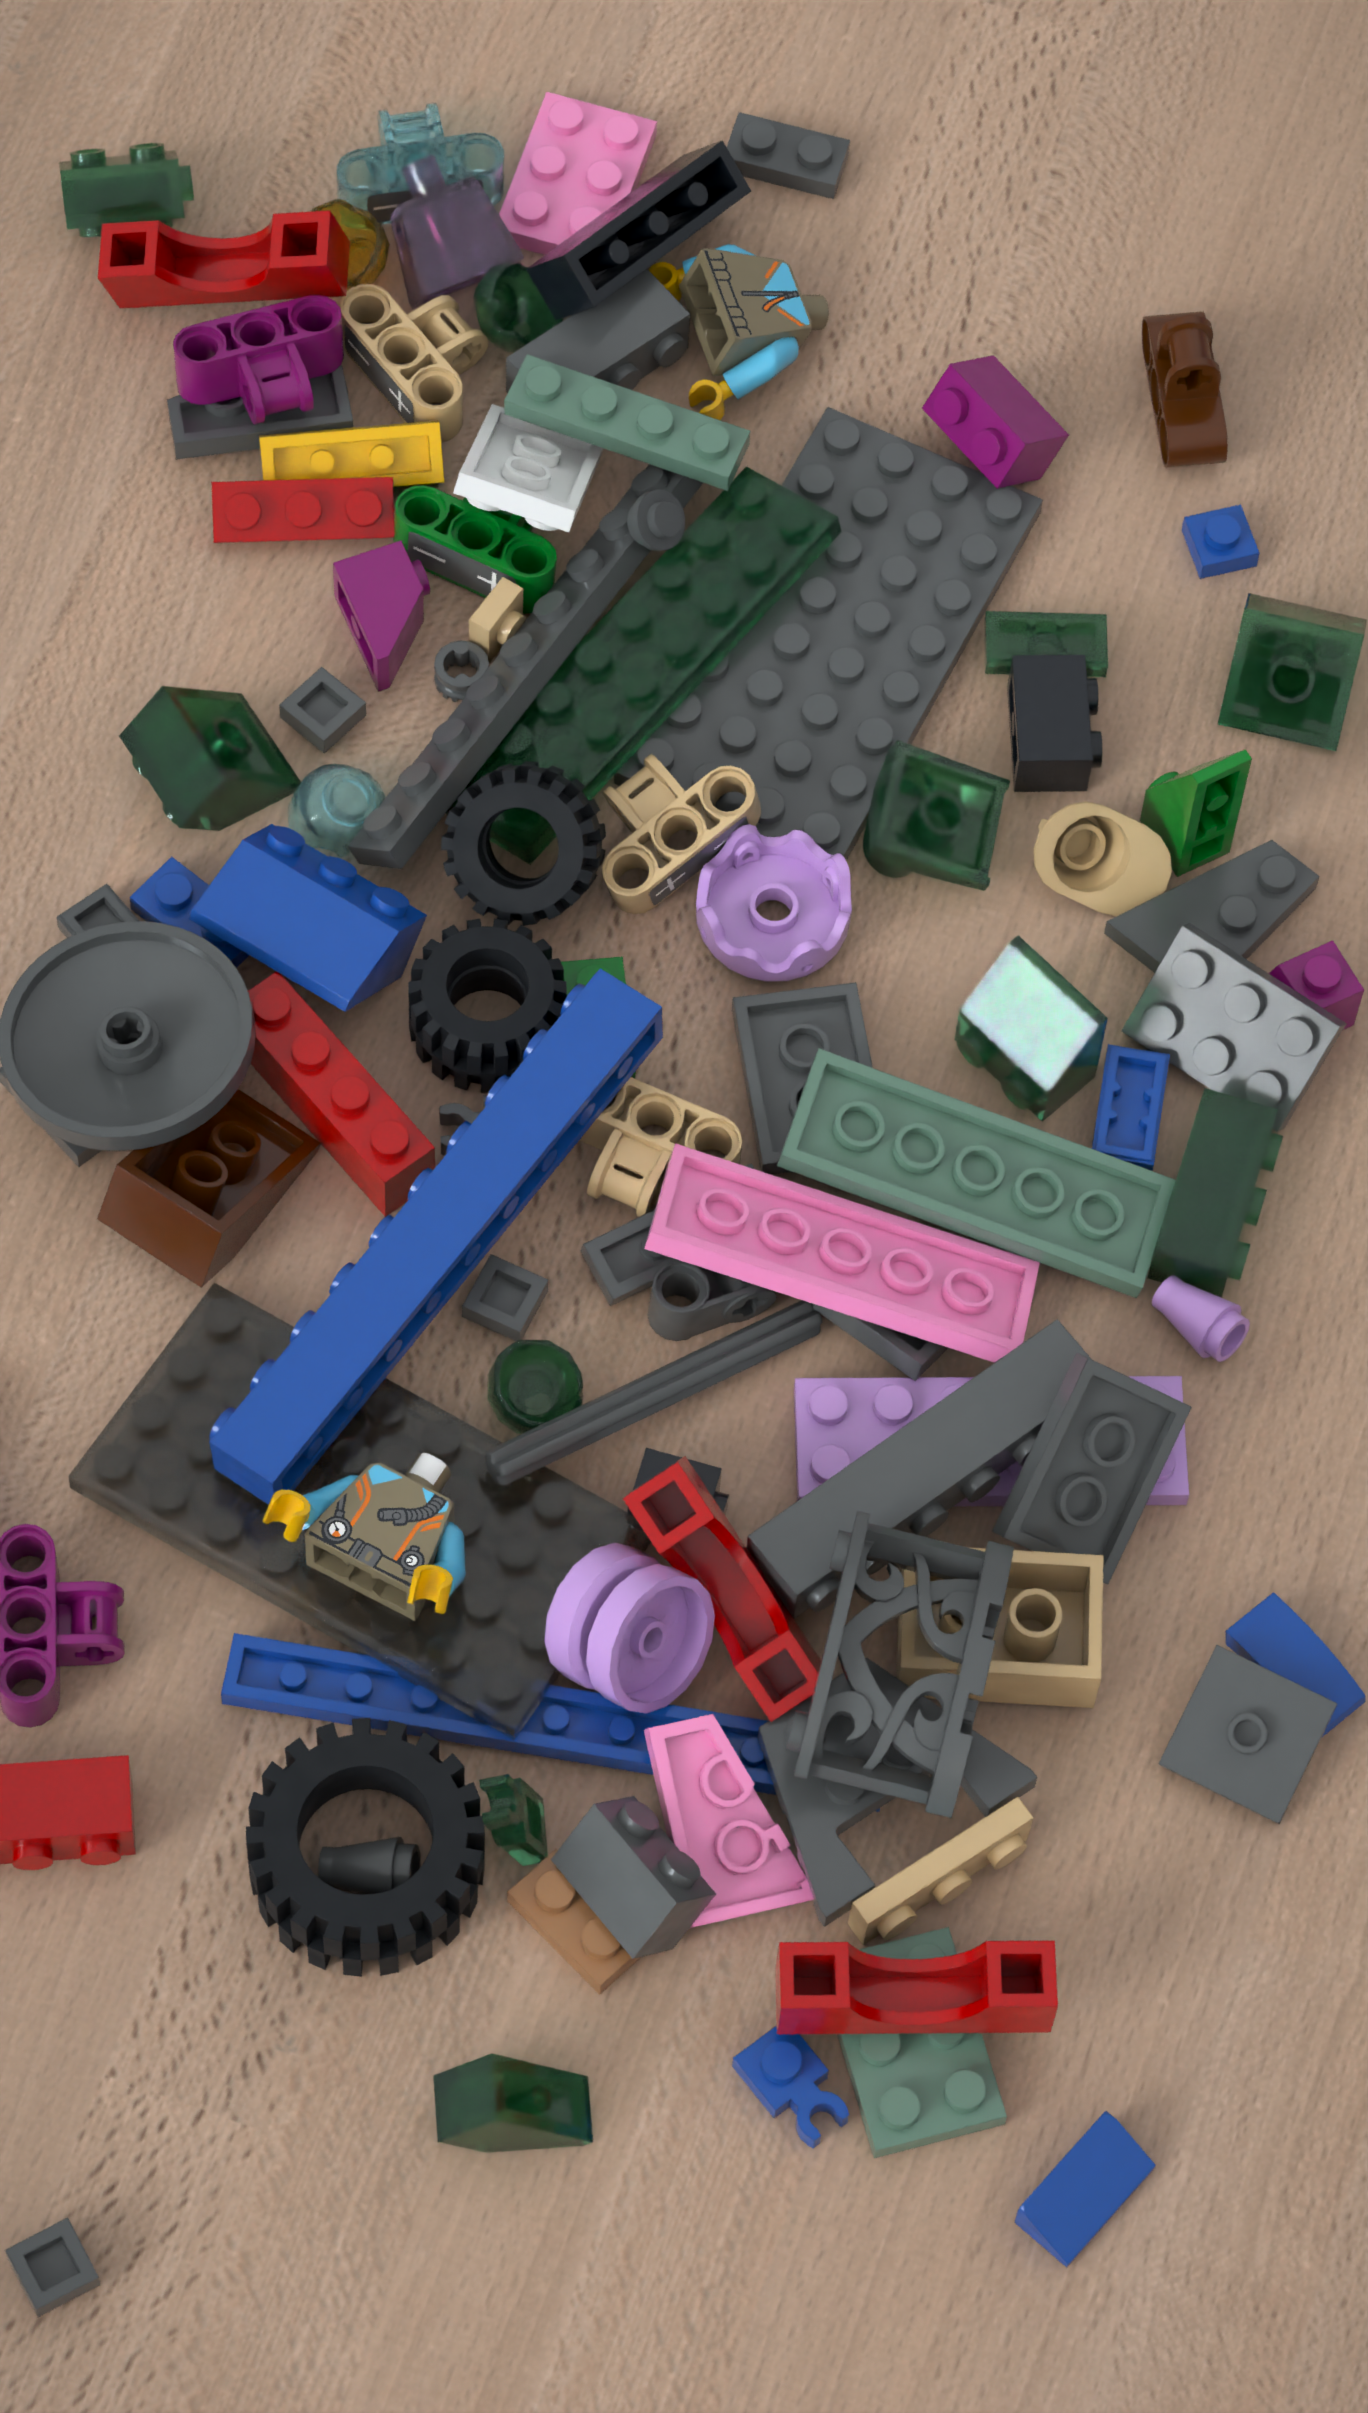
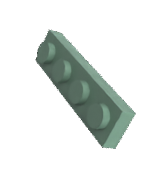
[504,354,750,491]

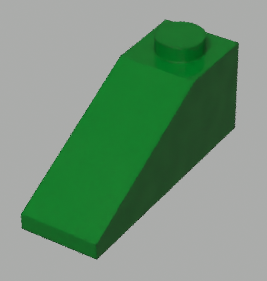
[1140,749,1252,877]

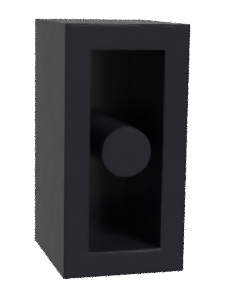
[1007,655,1102,792]

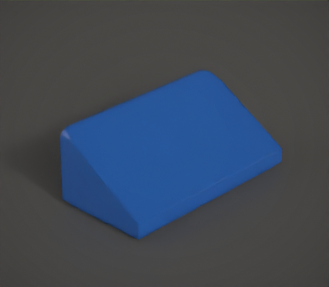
[1014,2111,1156,2267]

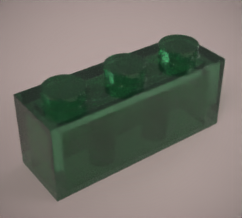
[1148,1088,1283,1298]

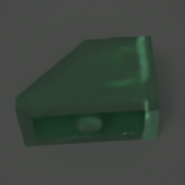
[433,2053,593,2153]

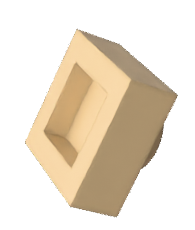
[469,577,526,663]

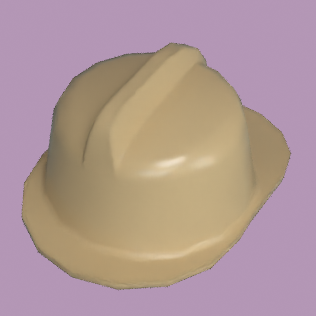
[1033,801,1172,916]

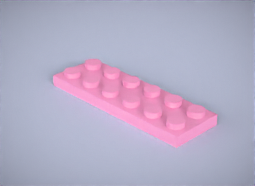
[644,1143,1040,1363]

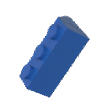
[189,824,427,1012]

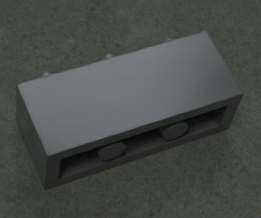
[506,269,690,393]

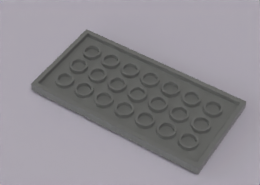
[614,407,1043,860]

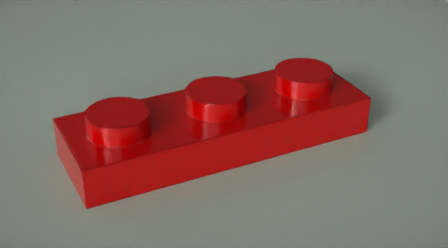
[211,477,395,543]

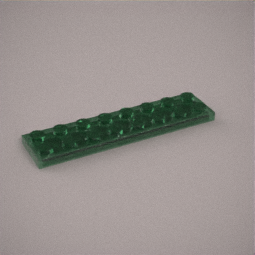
[445,466,842,865]

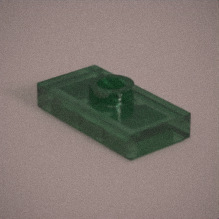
[984,611,1108,677]

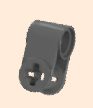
[647,1260,777,1341]

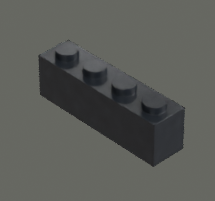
[526,140,751,320]

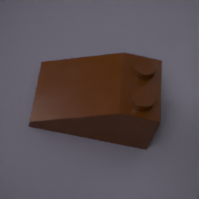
[97,1089,321,1288]

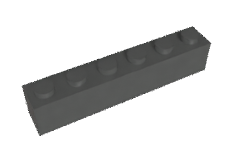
[746,1319,1091,1619]

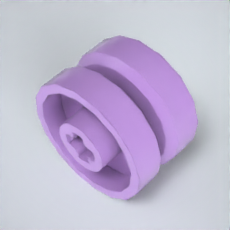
[544,1543,715,1714]

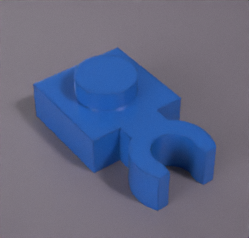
[732,2026,849,2148]

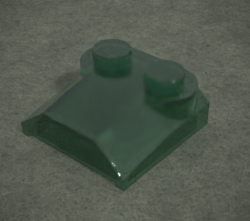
[863,740,1010,891]

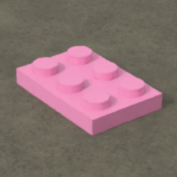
[494,92,657,255]

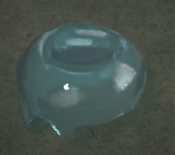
[288,763,386,857]

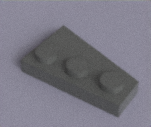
[167,364,354,460]
[1104,840,1320,973]

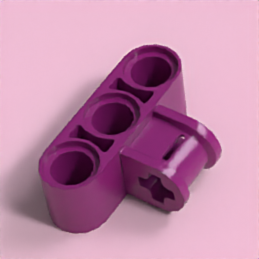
[173,295,344,425]
[0,1524,125,1728]

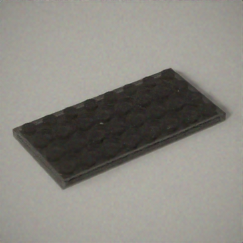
[68,1283,651,1740]

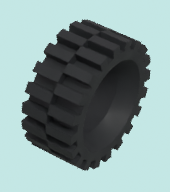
[246,1718,485,1977]

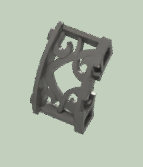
[786,1511,1014,1818]

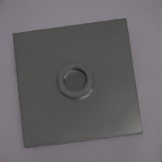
[1159,1645,1338,1824]

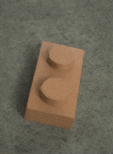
[507,1848,641,1995]

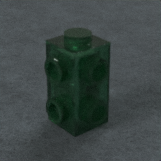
[59,143,194,237]

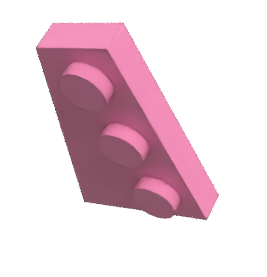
[644,1714,814,1928]

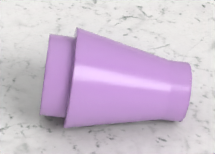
[1152,1275,1250,1362]

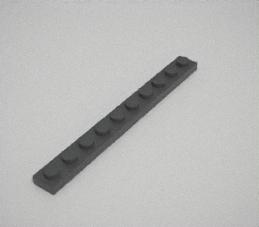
[347,464,703,869]

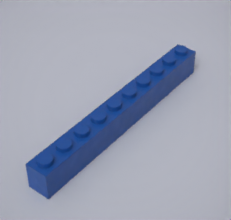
[209,968,663,1505]

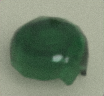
[473,260,563,352]
[487,1340,584,1435]

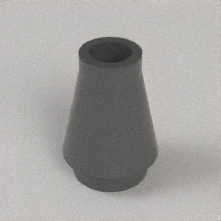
[318,1837,421,1895]

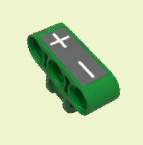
[393,485,557,614]

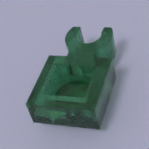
[479,1774,548,1866]

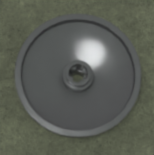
[0,921,256,1151]

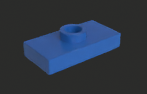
[1091,1044,1170,1171]

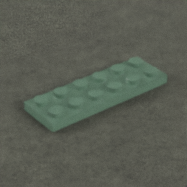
[777,1048,1176,1298]

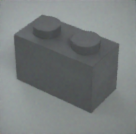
[551,1796,716,1959]

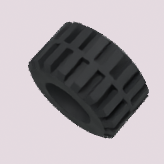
[441,761,606,926]
[408,919,567,1093]

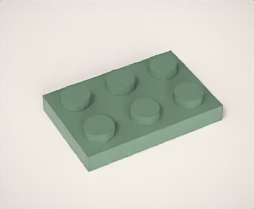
[837,1927,1007,2159]

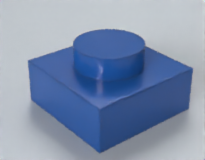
[1182,504,1260,579]

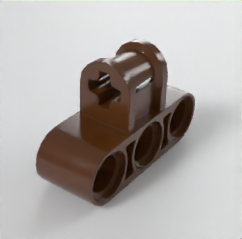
[1142,311,1228,468]

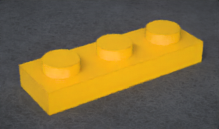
[259,421,445,487]

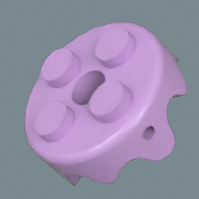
[696,824,852,982]

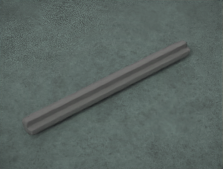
[485,1300,822,1485]

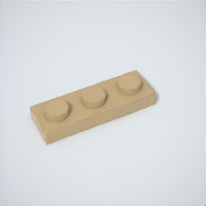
[848,1797,1033,1945]

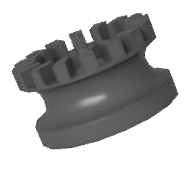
[434,640,489,702]

